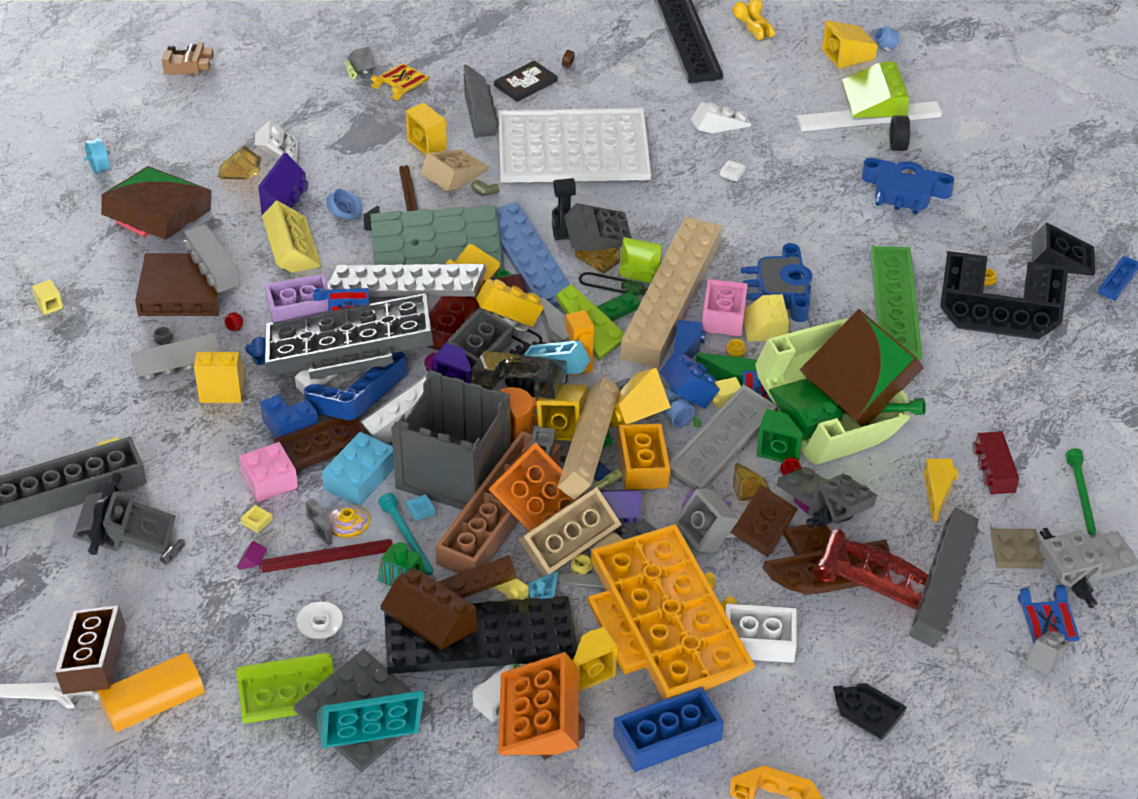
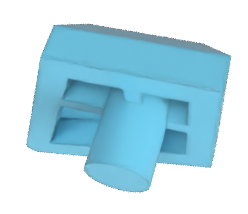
[527,571,558,599]

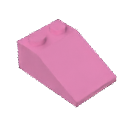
[702,279,748,336]

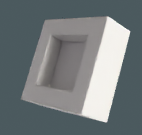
[720,160,745,182]

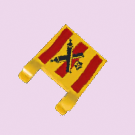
[371,63,429,100]

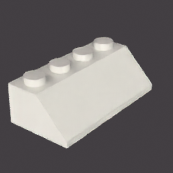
[359,374,427,444]

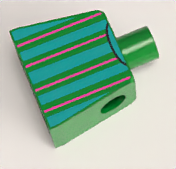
[378,542,426,586]

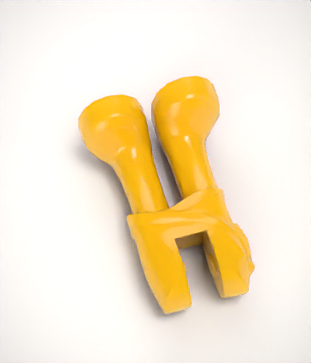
[732,0,775,40]

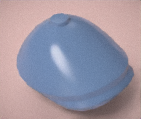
[326,188,363,219]

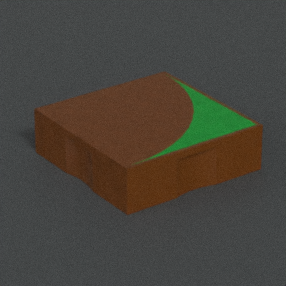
[101,166,212,240]
[800,309,924,427]

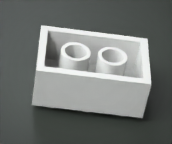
[725,604,797,663]

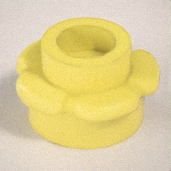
[570,554,593,575]

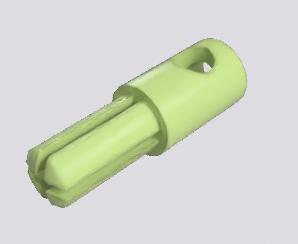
[344,60,357,79]
[594,469,622,490]

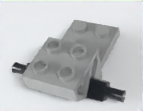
[1039,528,1138,608]

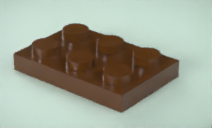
[730,485,798,558]

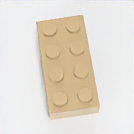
[518,487,622,577]

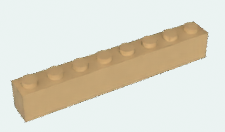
[557,376,620,500]

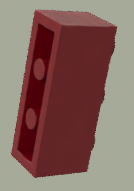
[972,431,1019,495]

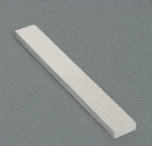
[797,101,942,132]

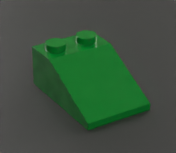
[769,379,843,441]

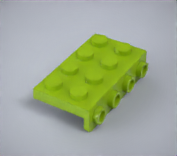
[236,653,334,724]

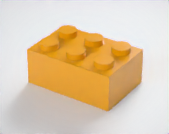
[616,424,671,490]

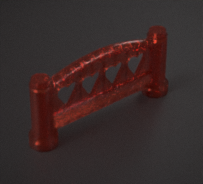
[813,529,928,610]

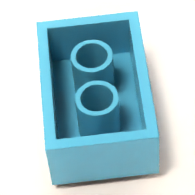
[322,432,394,506]

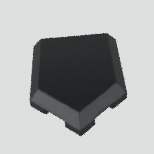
[833,683,907,740]

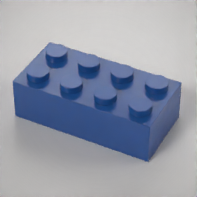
[613,686,724,773]

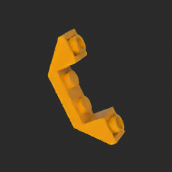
[729,765,823,799]

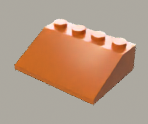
[488,442,584,531]
[498,652,579,755]

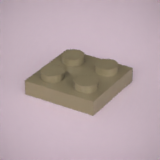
[990,528,1043,569]

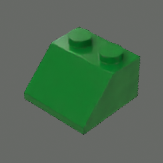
[756,409,803,463]

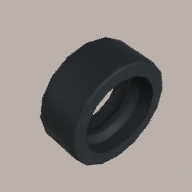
[889,115,910,151]

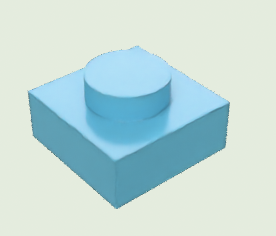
[406,494,435,522]

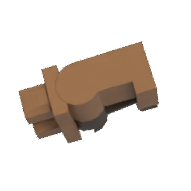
[161,42,214,75]

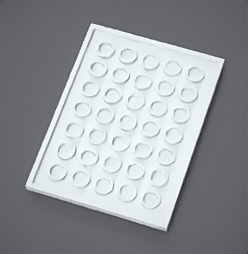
[498,108,651,183]

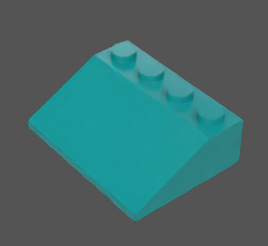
[317,691,424,749]

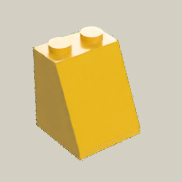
[822,20,878,69]
[194,352,246,403]
[609,368,671,428]
[537,384,589,441]

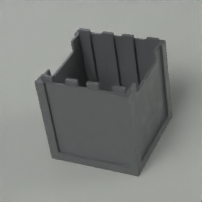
[391,370,511,510]

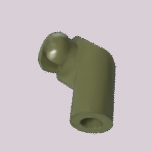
[471,180,499,196]

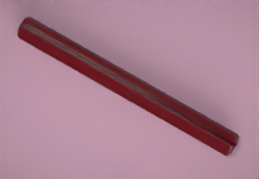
[259,539,393,573]

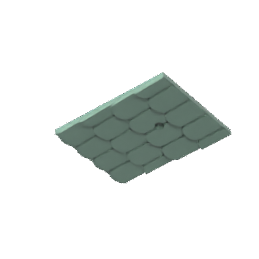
[370,205,505,273]

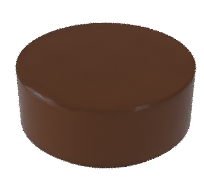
[562,50,575,68]

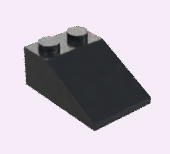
[1032,222,1095,276]

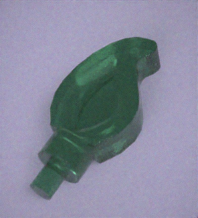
[621,281,647,296]

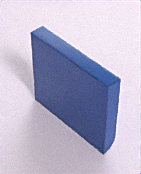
[594,461,612,482]

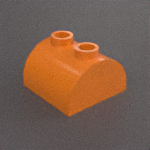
[500,387,538,442]

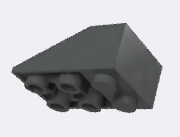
[564,203,632,251]

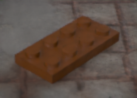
[273,417,368,471]

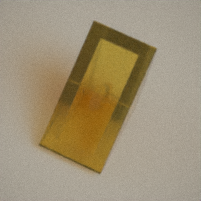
[733,462,770,502]

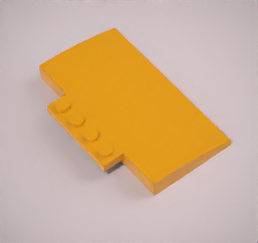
[587,524,755,700]

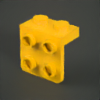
[446,244,500,294]

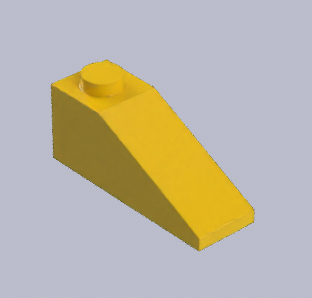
[923,458,958,522]

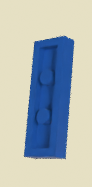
[1098,256,1138,301]

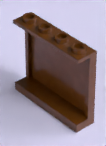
[135,253,220,316]

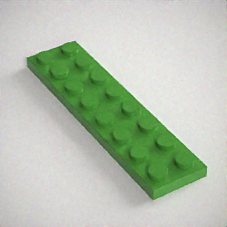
[871,246,922,360]

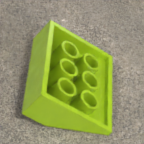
[842,61,909,118]

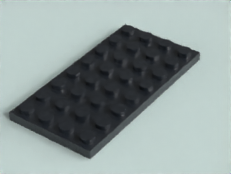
[384,596,578,674]

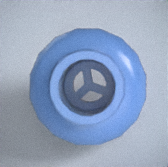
[874,26,900,51]

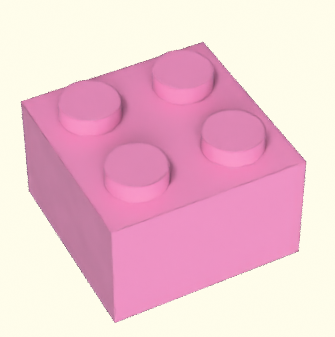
[239,442,298,502]

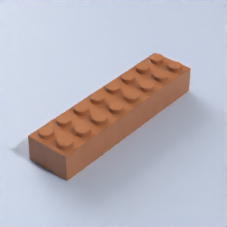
[435,431,560,573]

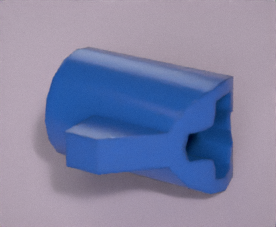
[245,337,266,366]

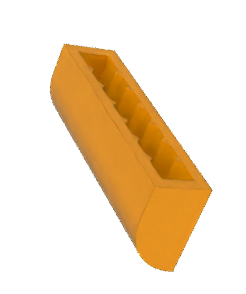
[97,652,205,733]

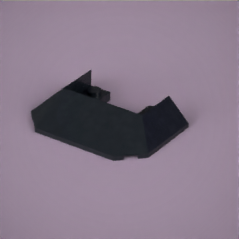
[940,251,1068,340]

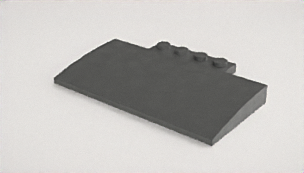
[265,293,434,379]

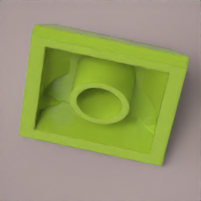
[619,237,662,283]

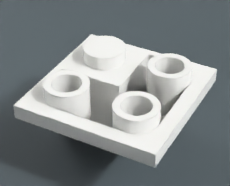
[255,120,298,163]

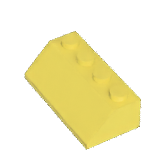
[262,200,321,273]

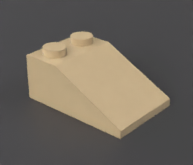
[421,149,489,192]

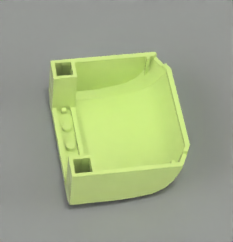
[755,318,910,465]

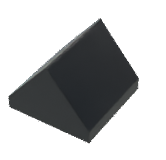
[363,205,380,231]

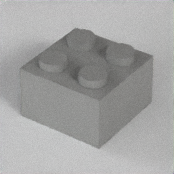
[673,488,739,553]

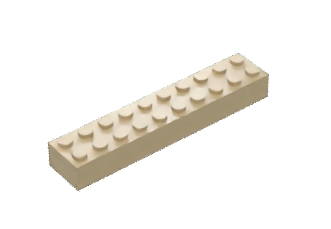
[620,217,722,369]

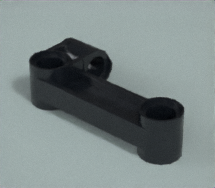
[552,178,576,241]

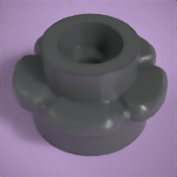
[153,327,173,345]

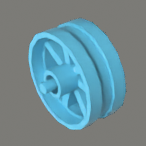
[84,137,110,174]

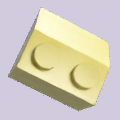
[743,294,789,342]

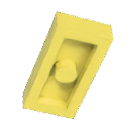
[492,579,528,600]

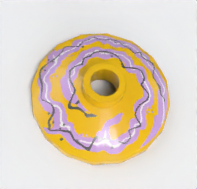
[327,503,370,538]

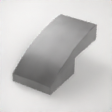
[529,426,556,457]
[305,498,332,545]

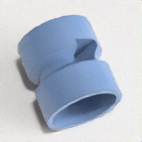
[661,388,695,427]

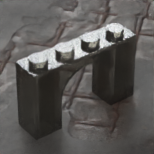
[472,350,567,399]

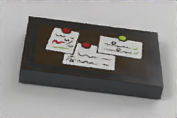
[494,60,558,102]

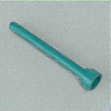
[378,493,434,575]

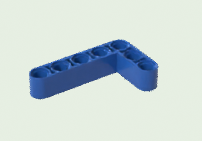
[304,352,408,420]

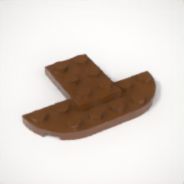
[762,524,890,595]

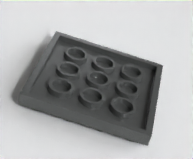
[294,649,431,773]

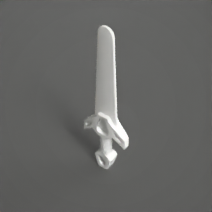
[0,682,99,708]

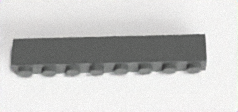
[908,507,980,648]

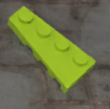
[556,284,625,362]

